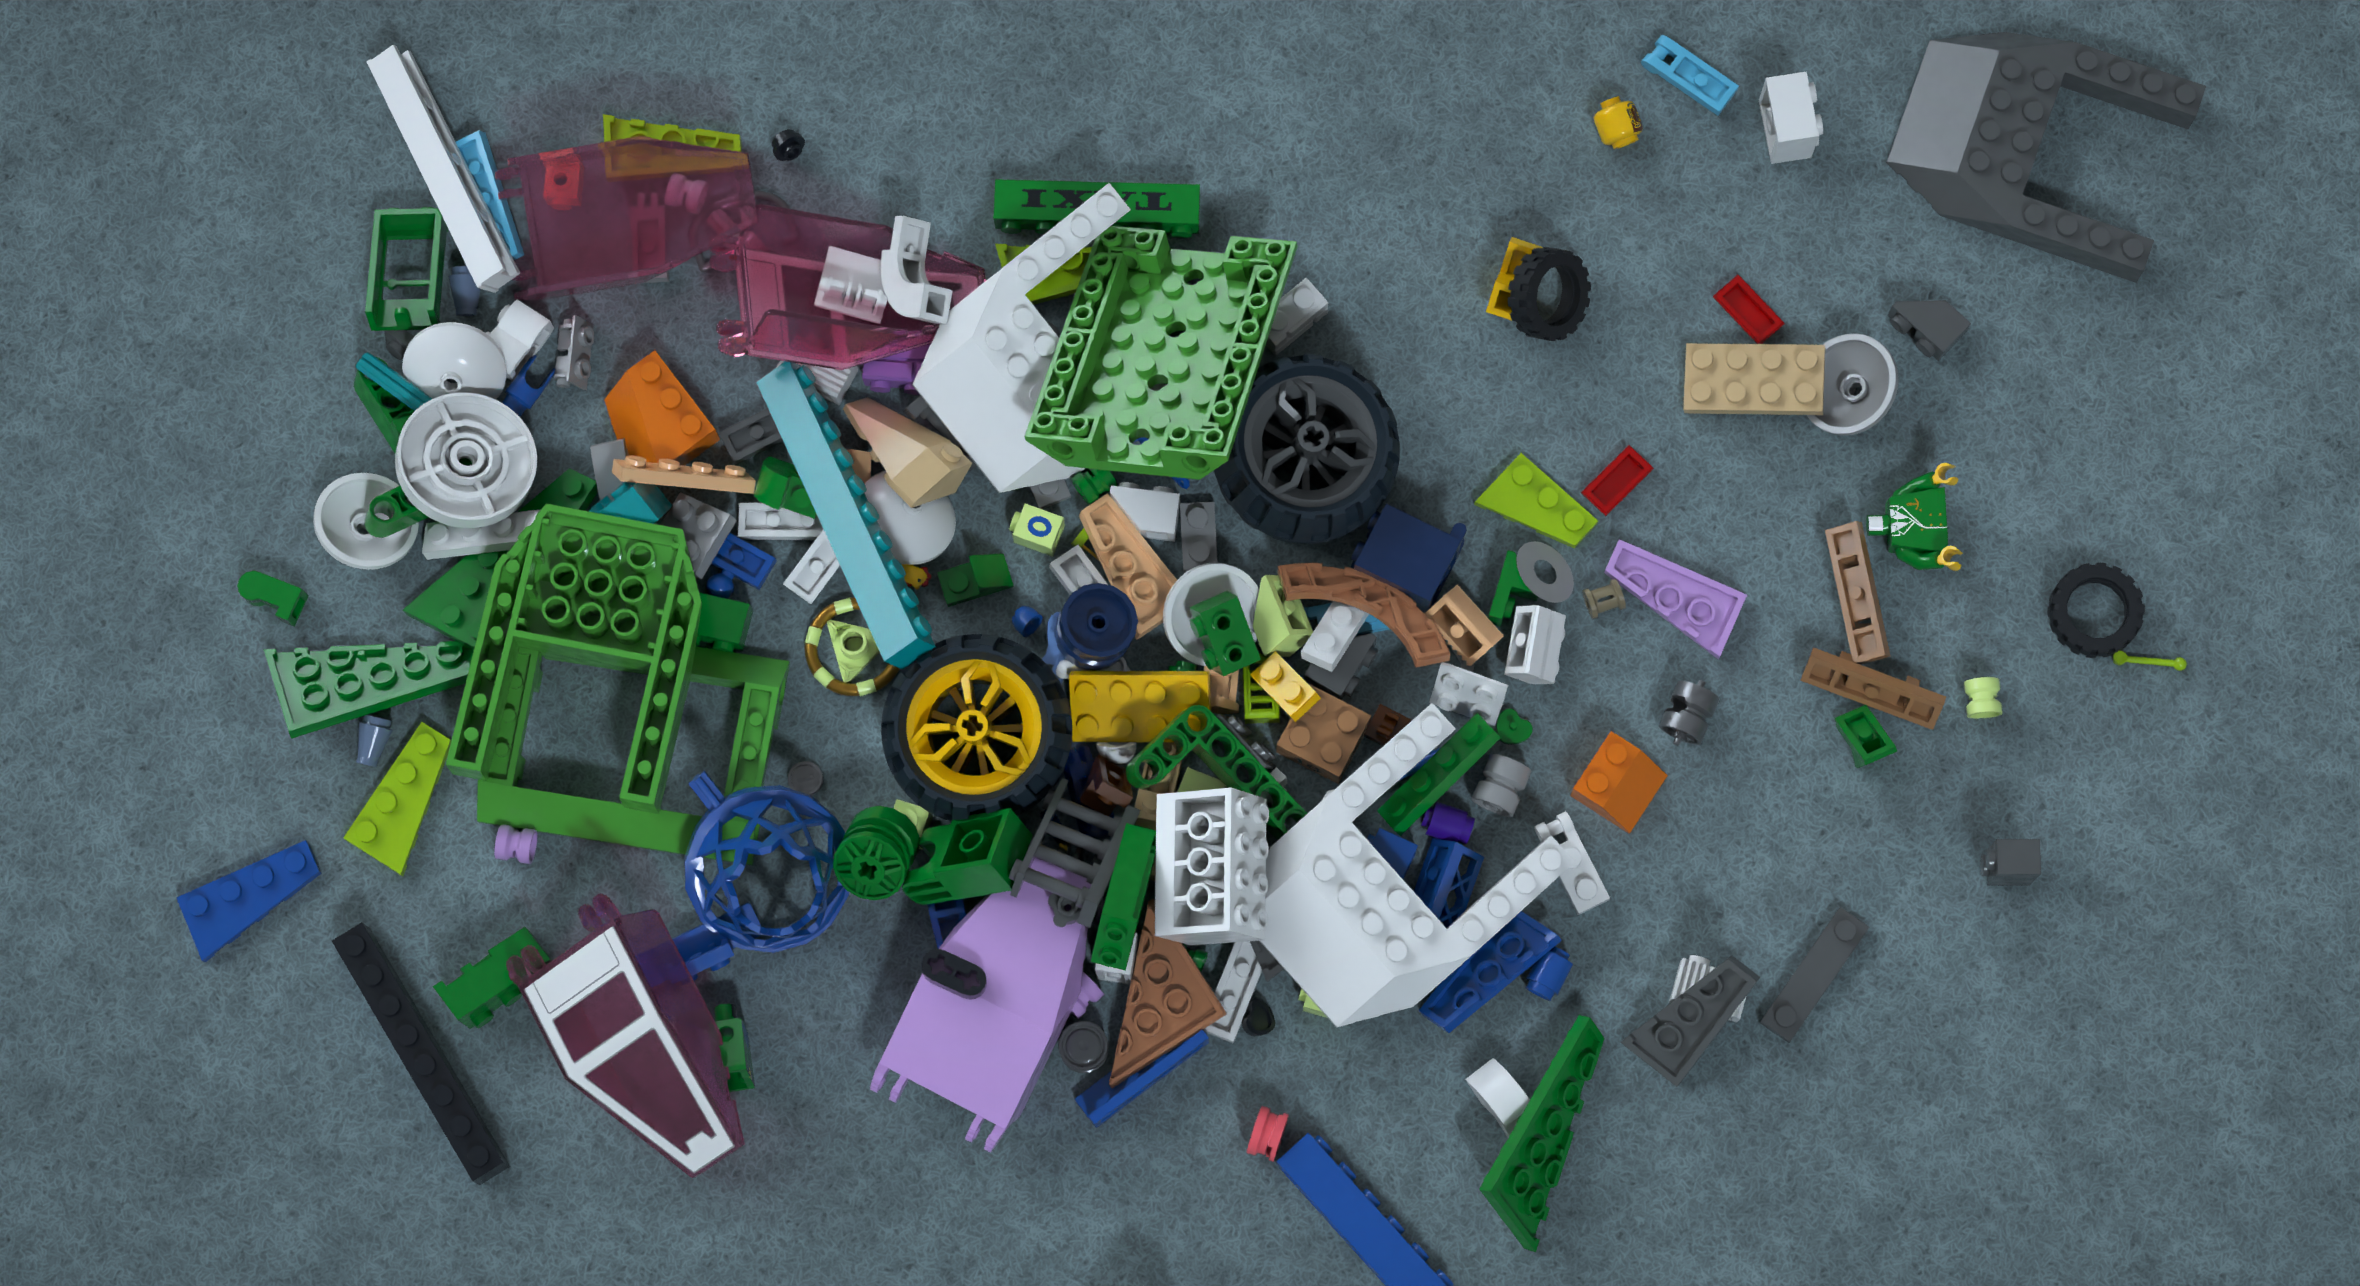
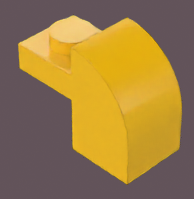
[1486,237,1543,321]

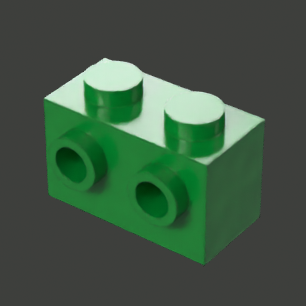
[1189,591,1261,676]

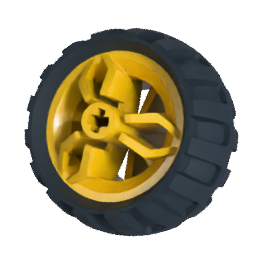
[881,634,1072,822]

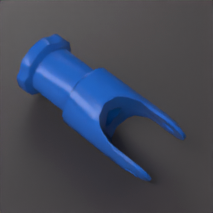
[501,354,556,417]

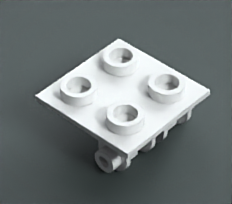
[814,246,887,324]
[1429,662,1508,726]

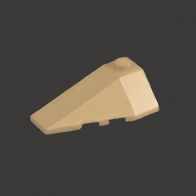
[843,397,972,508]

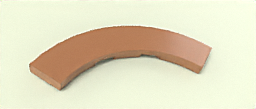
[1277,563,1451,668]

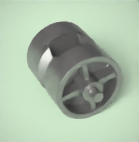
[1659,680,1720,746]

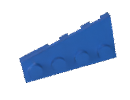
[176,840,322,962]
[1419,911,1562,1033]

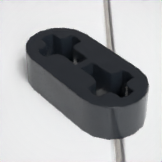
[921,949,987,1000]

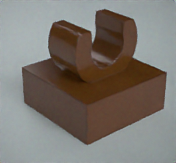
[1364,704,1411,746]

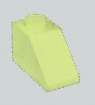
[1252,575,1313,657]

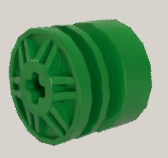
[833,806,920,900]

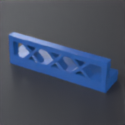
[1414,838,1484,988]
[1074,1030,1209,1128]

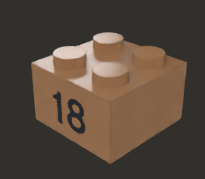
[1276,684,1371,784]

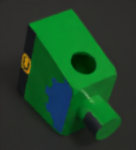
[706,1004,755,1094]

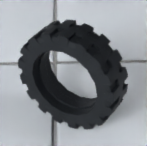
[1508,247,1591,341]
[2047,562,2145,658]

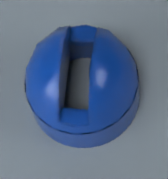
[1012,606,1043,637]

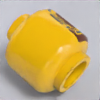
[1594,96,1643,149]

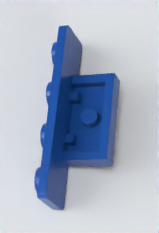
[630,902,761,991]

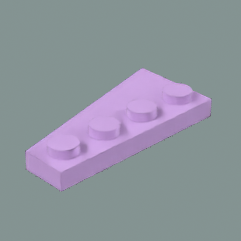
[1604,539,1747,660]

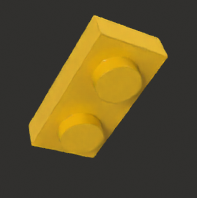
[1250,651,1321,722]

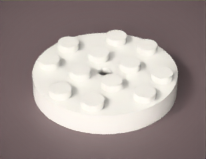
[395,392,537,528]

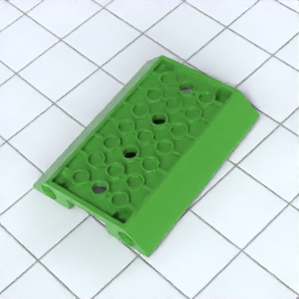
[1024,226,1298,480]

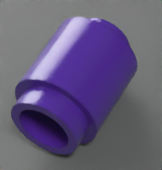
[1421,801,1475,844]

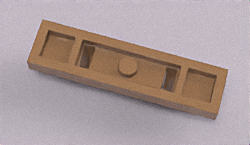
[1825,521,1891,665]
[1800,647,1946,730]

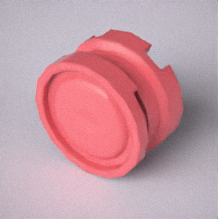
[1246,1106,1289,1162]

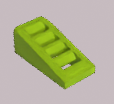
[1243,654,1280,724]

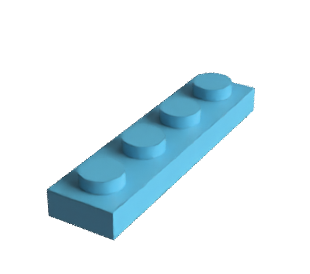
[456,130,524,260]

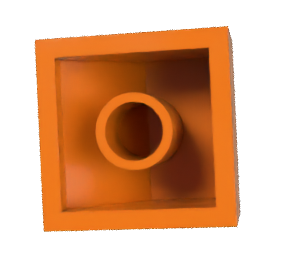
[1570,731,1668,834]

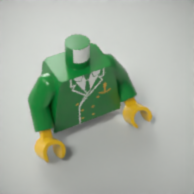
[1866,463,1963,571]

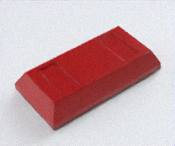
[1713,275,1785,344]
[1581,445,1654,516]

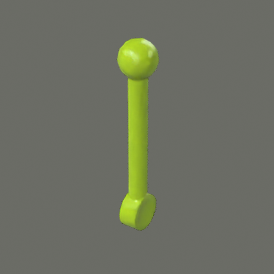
[2113,651,2187,671]

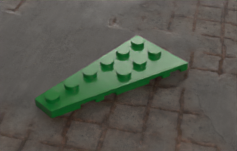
[403,468,598,650]
[1479,1015,1605,1252]

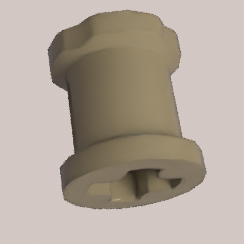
[1582,579,1626,619]

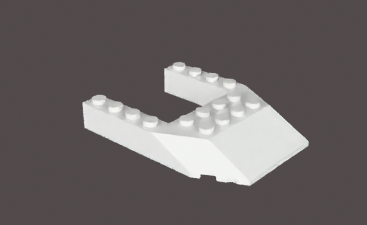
[912,183,1167,493]
[1260,703,1575,1028]

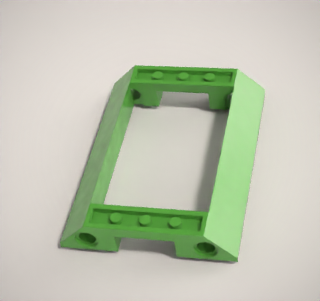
[477,647,790,866]

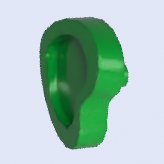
[1496,708,1533,745]

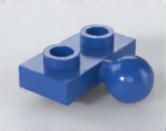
[706,533,777,599]

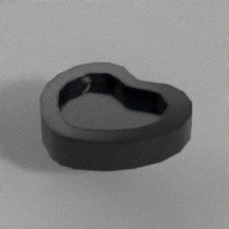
[1242,999,1275,1037]

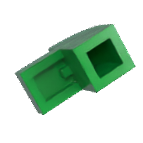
[754,456,817,519]

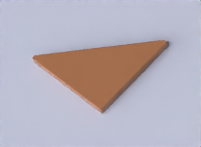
[1109,899,1227,1088]

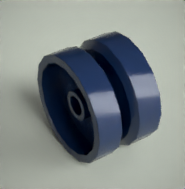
[1055,583,1138,671]

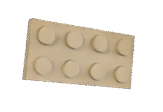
[1683,343,1826,415]

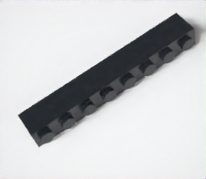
[332,922,510,1185]

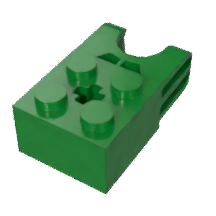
[902,808,1033,905]

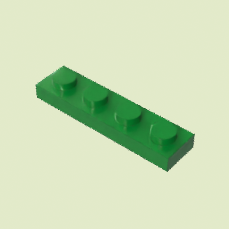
[1377,713,1501,836]

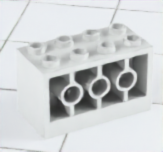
[1155,788,1269,945]

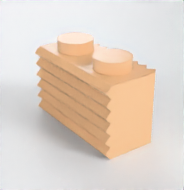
[1424,585,1504,666]

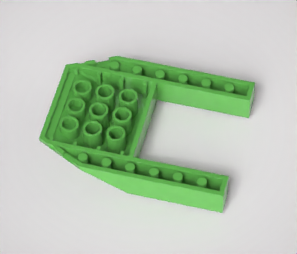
[446,504,702,814]

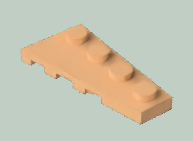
[1079,493,1177,640]

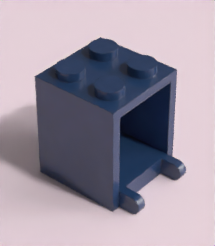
[1351,504,1467,613]

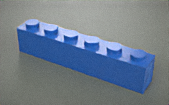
[1276,1133,1454,1286]

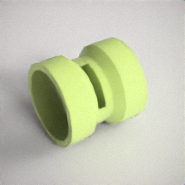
[1964,677,2003,719]

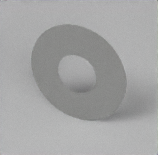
[1517,541,1574,603]

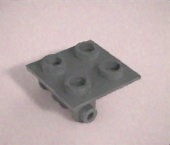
[1213,714,1276,779]

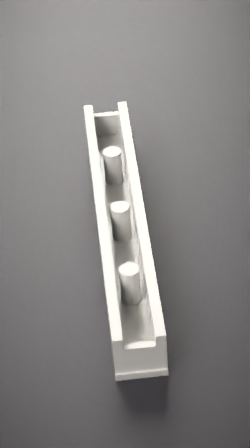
[367,45,521,293]

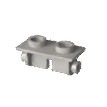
[554,315,594,390]

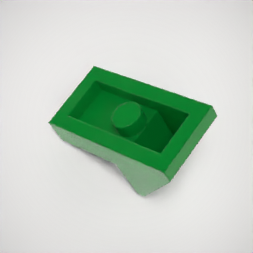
[1488,550,1538,626]
[937,553,1014,607]
[1834,705,1897,768]

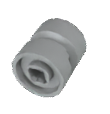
[1471,754,1532,817]

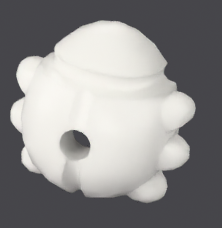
[1096,742,1136,764]

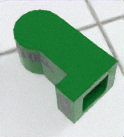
[237,571,309,627]

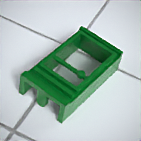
[365,207,448,331]
[1091,823,1156,971]

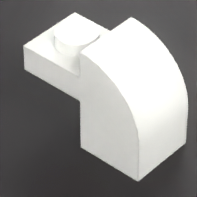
[1465,1058,1530,1138]

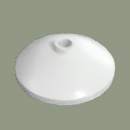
[402,322,507,400]
[865,471,956,565]
[313,473,419,570]
[1163,563,1259,666]

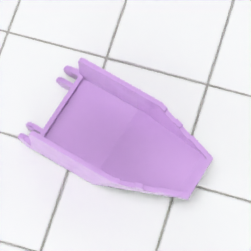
[870,857,1092,1152]

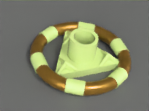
[804,597,900,696]

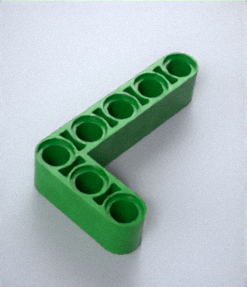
[353,357,429,538]
[1126,705,1307,840]

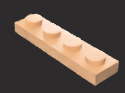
[612,455,756,494]

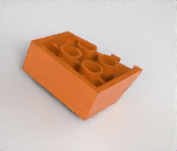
[604,350,720,466]

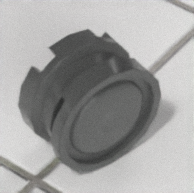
[1059,1021,1109,1073]

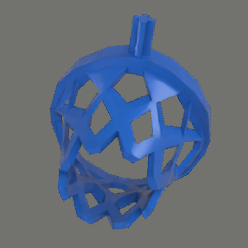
[684,771,849,953]

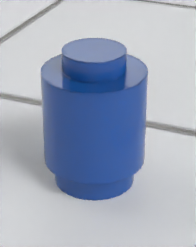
[1525,947,1573,1001]

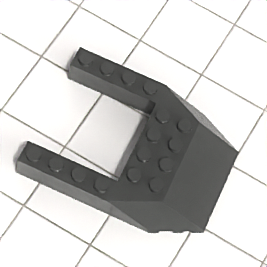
[1886,32,2206,283]

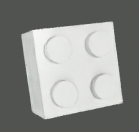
[1759,71,1823,164]

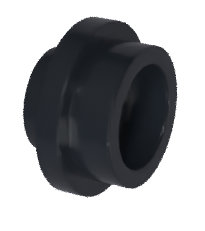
[772,129,805,161]

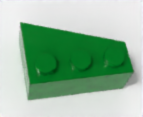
[433,927,555,1029]

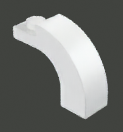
[881,216,952,324]

